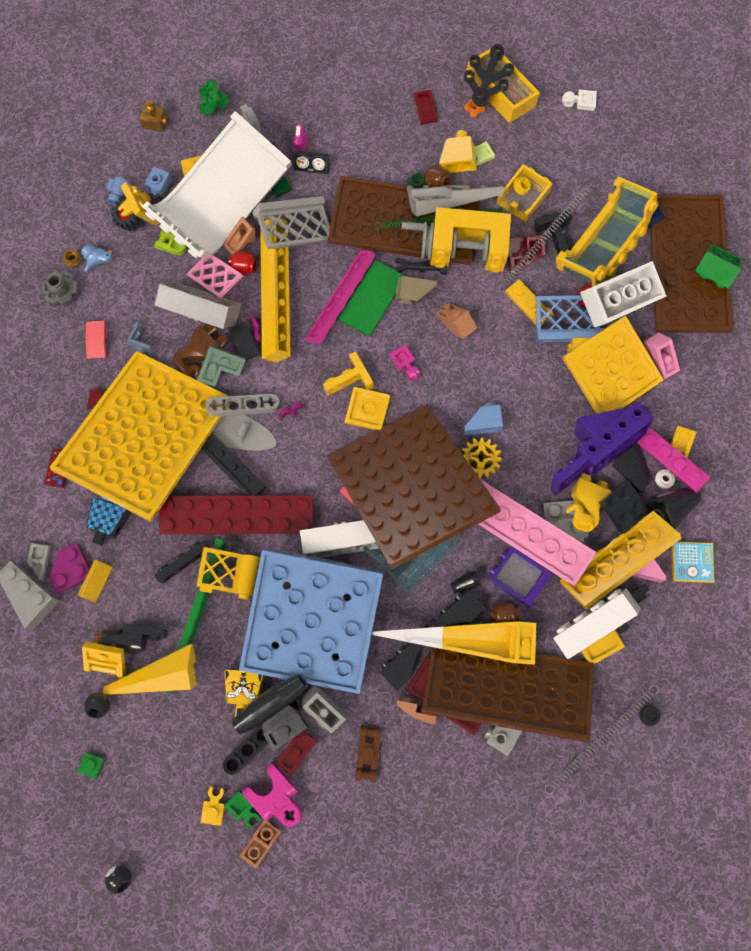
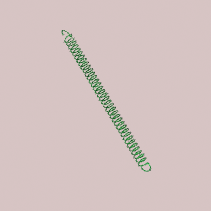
[374,207,510,230]

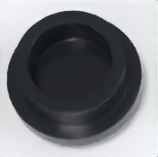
[639,705,660,726]

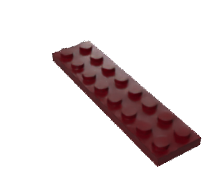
[159,495,314,535]

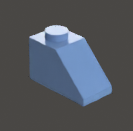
[464,403,503,436]

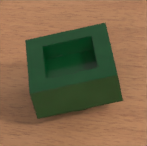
[271,175,292,198]

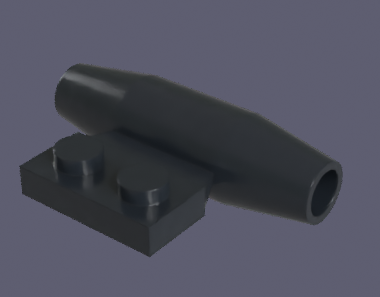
[232,673,309,751]

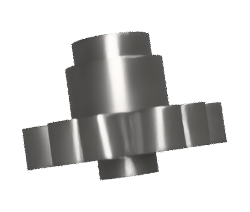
[41,271,79,306]

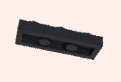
[154,541,209,584]

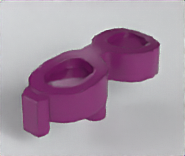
[250,316,262,343]
[279,402,306,421]

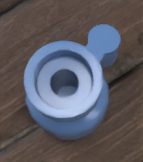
[106,177,132,206]

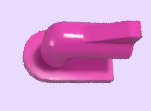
[292,124,309,152]

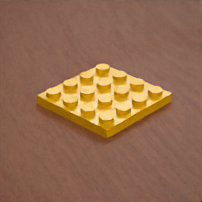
[562,316,664,414]

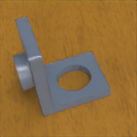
[127,322,155,356]

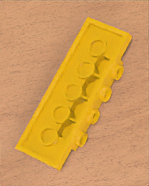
[560,511,681,610]

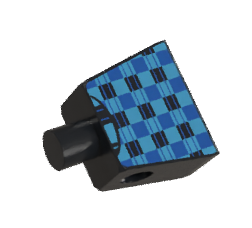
[86,497,131,546]

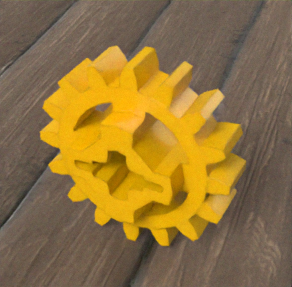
[461,438,502,479]

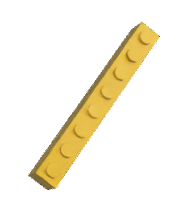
[261,217,291,362]

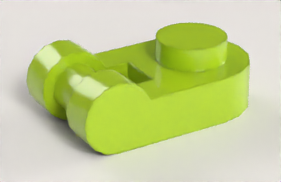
[154,230,188,255]

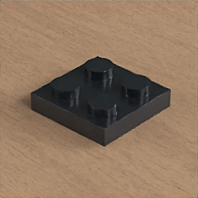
[599,480,651,534]

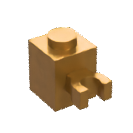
[139,100,169,132]

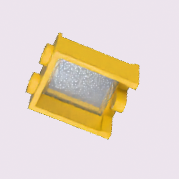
[497,164,553,223]

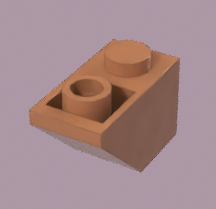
[436,303,477,339]

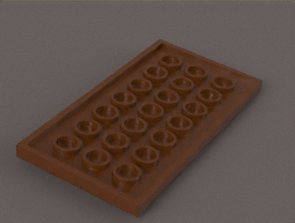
[328,176,481,265]
[648,195,733,333]
[422,647,594,743]

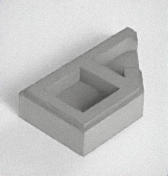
[27,543,52,581]

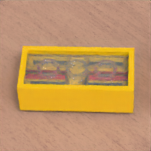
[466,49,540,123]

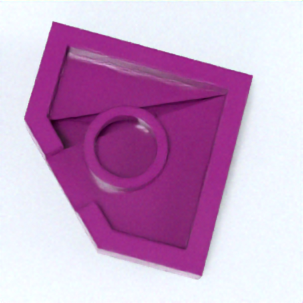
[49,542,90,595]

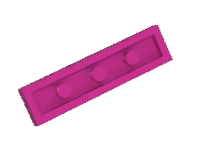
[637,429,710,493]

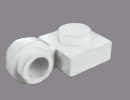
[562,89,597,111]

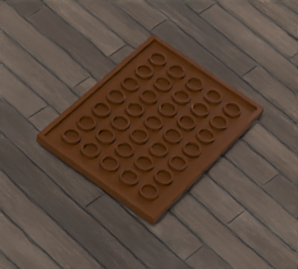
[327,404,501,569]

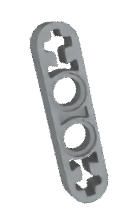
[205,394,279,417]

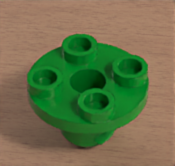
[199,79,229,116]

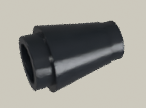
[450,570,481,594]

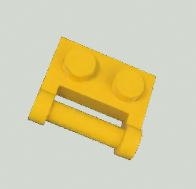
[82,642,127,678]

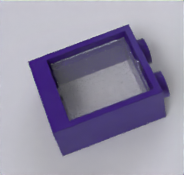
[488,546,553,608]

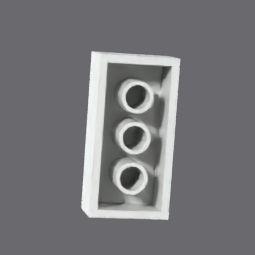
[580,261,666,327]
[554,588,641,659]

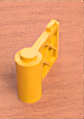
[196,547,260,600]

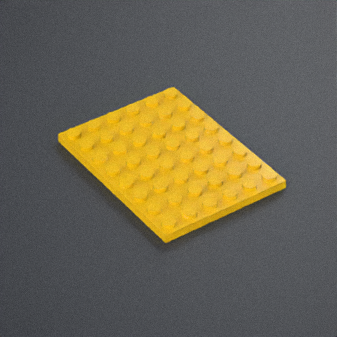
[50,351,232,522]

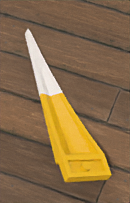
[372,622,536,664]

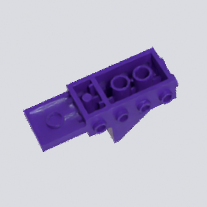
[550,401,654,496]

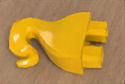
[566,473,611,532]

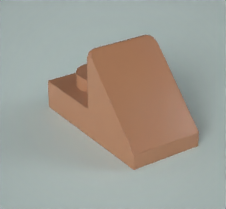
[223,217,256,255]

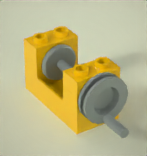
[402,207,511,273]

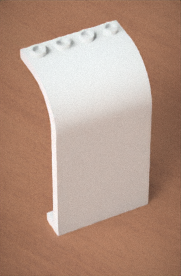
[143,111,292,260]

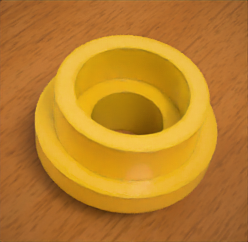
[514,177,530,195]

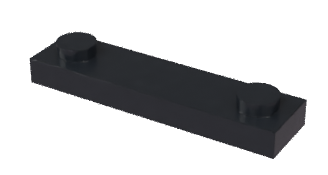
[201,434,266,495]

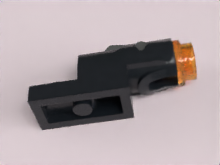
[94,624,168,658]

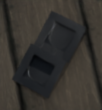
[228,322,260,361]

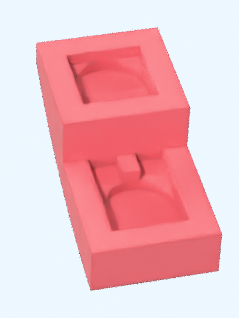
[86,321,107,359]

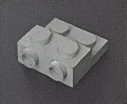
[542,500,589,543]

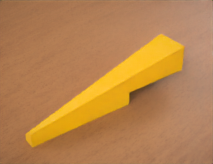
[103,644,197,695]

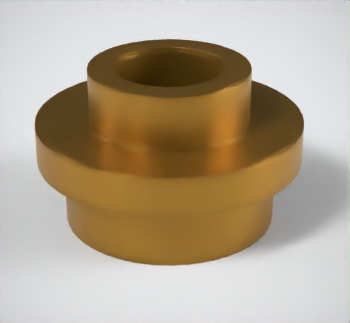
[63,249,82,267]

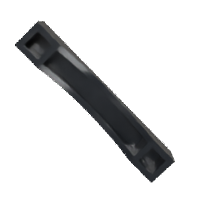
[380,591,485,691]

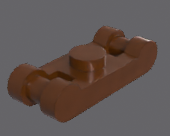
[355,725,381,782]

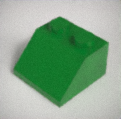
[695,243,745,289]

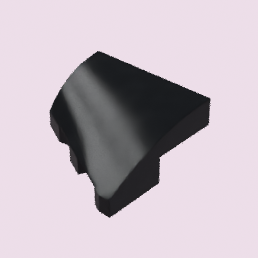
[612,443,652,494]

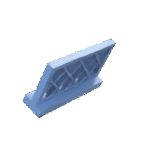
[536,295,612,343]

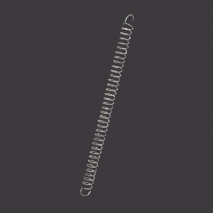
[499,183,592,291]
[544,685,659,794]

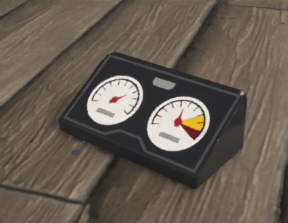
[293,151,330,174]

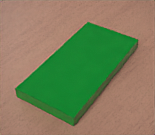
[338,260,405,337]

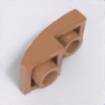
[397,697,436,725]
[239,819,281,869]

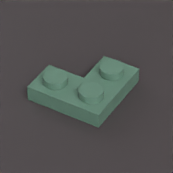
[197,345,246,387]

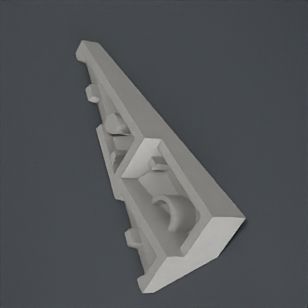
[407,185,504,216]

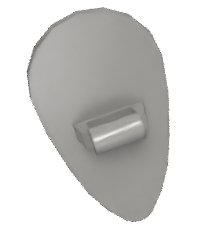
[213,415,277,451]

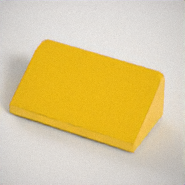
[77,560,113,603]

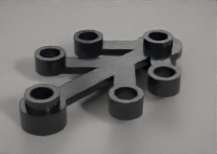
[464,44,514,107]

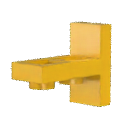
[323,351,374,396]

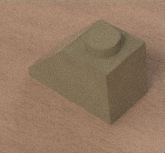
[395,276,437,305]

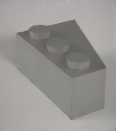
[0,561,60,631]

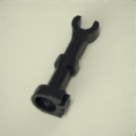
[394,258,447,275]

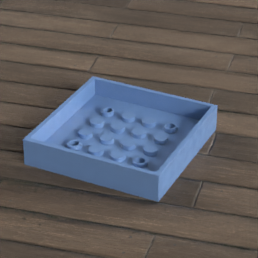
[239,547,383,694]

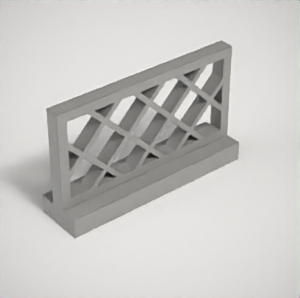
[252,196,330,250]

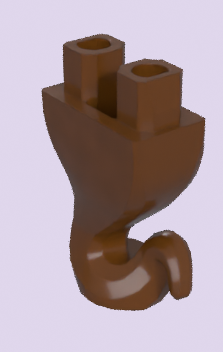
[172,324,229,378]

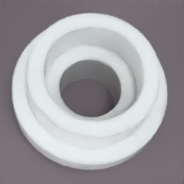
[655,469,675,489]

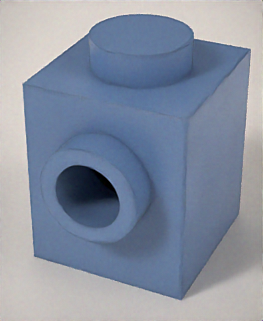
[144,167,173,199]

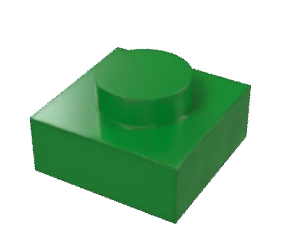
[77,752,105,779]

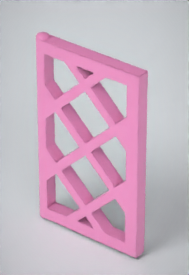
[187,255,243,299]

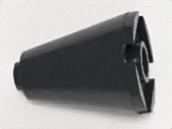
[646,487,701,529]

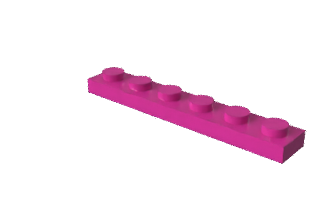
[305,250,376,344]

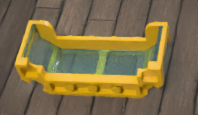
[556,176,658,286]

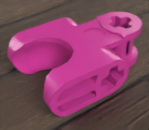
[242,763,302,827]

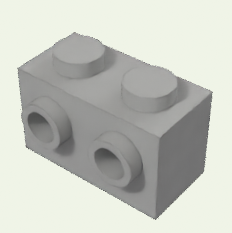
[301,685,346,734]
[484,726,522,756]

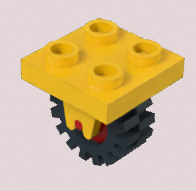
[111,182,160,231]

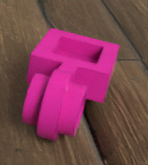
[389,345,420,381]

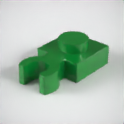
[224,790,261,829]

